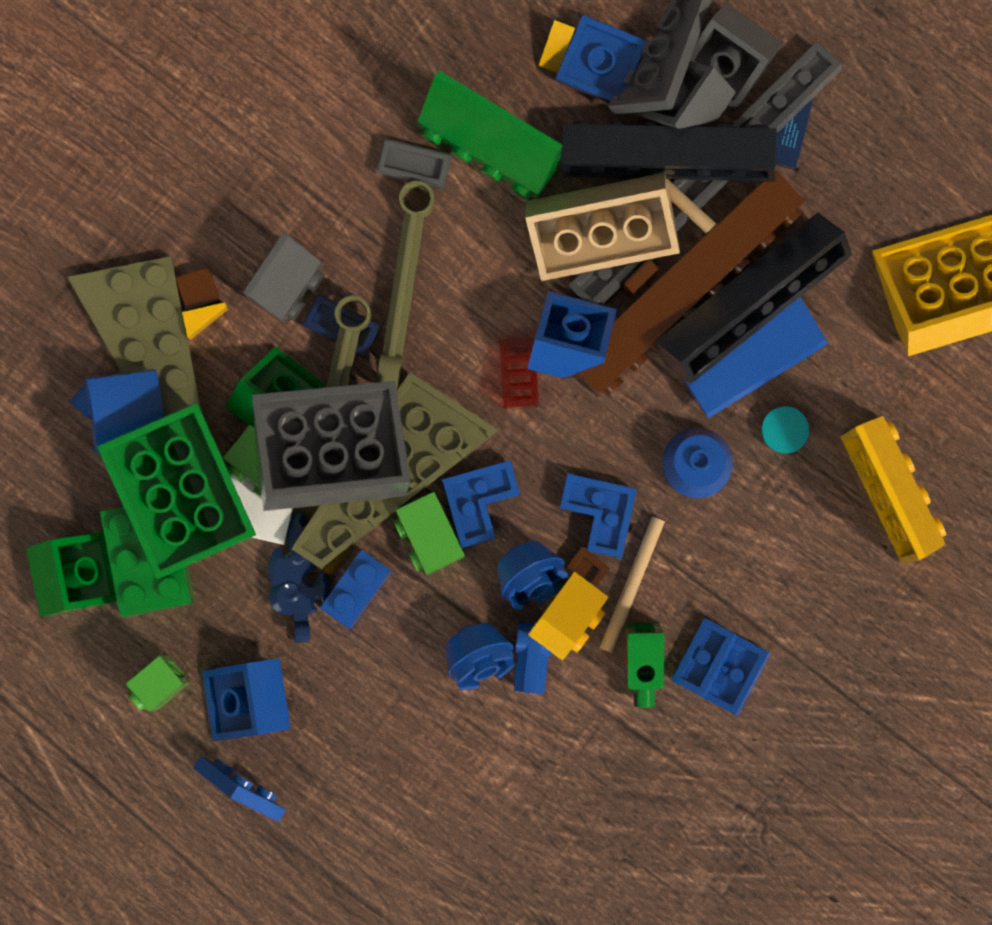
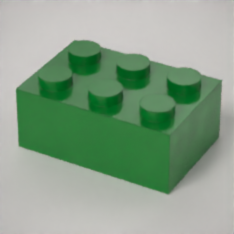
[100,507,196,618]

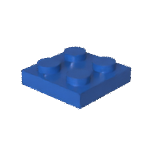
[555,15,647,103]

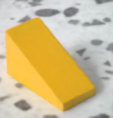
[538,20,575,74]
[182,303,228,340]

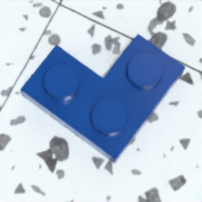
[442,460,520,548]
[560,474,637,559]
[193,756,286,822]

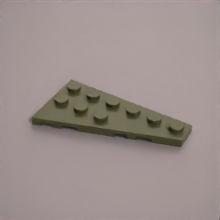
[67,256,204,417]
[291,372,498,569]

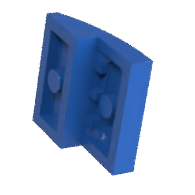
[85,369,164,454]
[671,618,771,717]

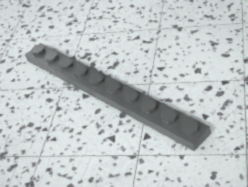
[568,42,843,305]

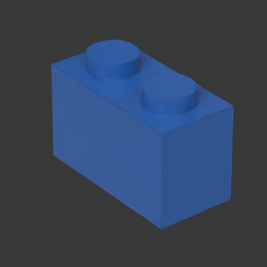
[320,550,392,629]

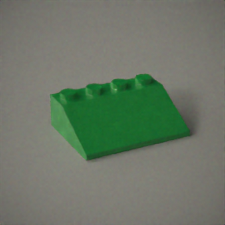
[418,70,563,201]
[97,403,256,580]

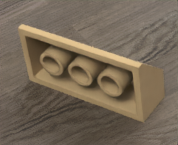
[525,172,680,281]

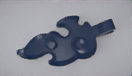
[268,512,330,643]

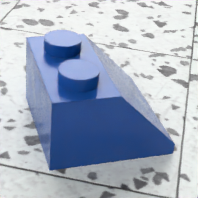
[527,291,617,378]
[202,658,290,741]

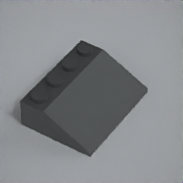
[252,381,411,511]

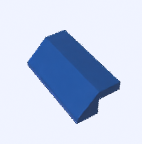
[683,297,828,418]

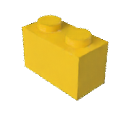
[528,572,609,661]

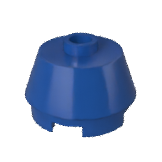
[662,428,733,498]
[497,541,568,610]
[446,623,515,690]

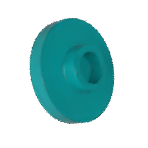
[761,406,809,454]

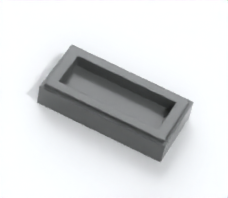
[375,138,452,191]

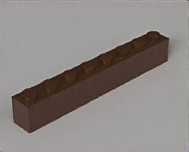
[575,171,805,397]

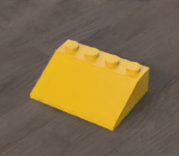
[872,215,992,356]
[840,416,946,564]

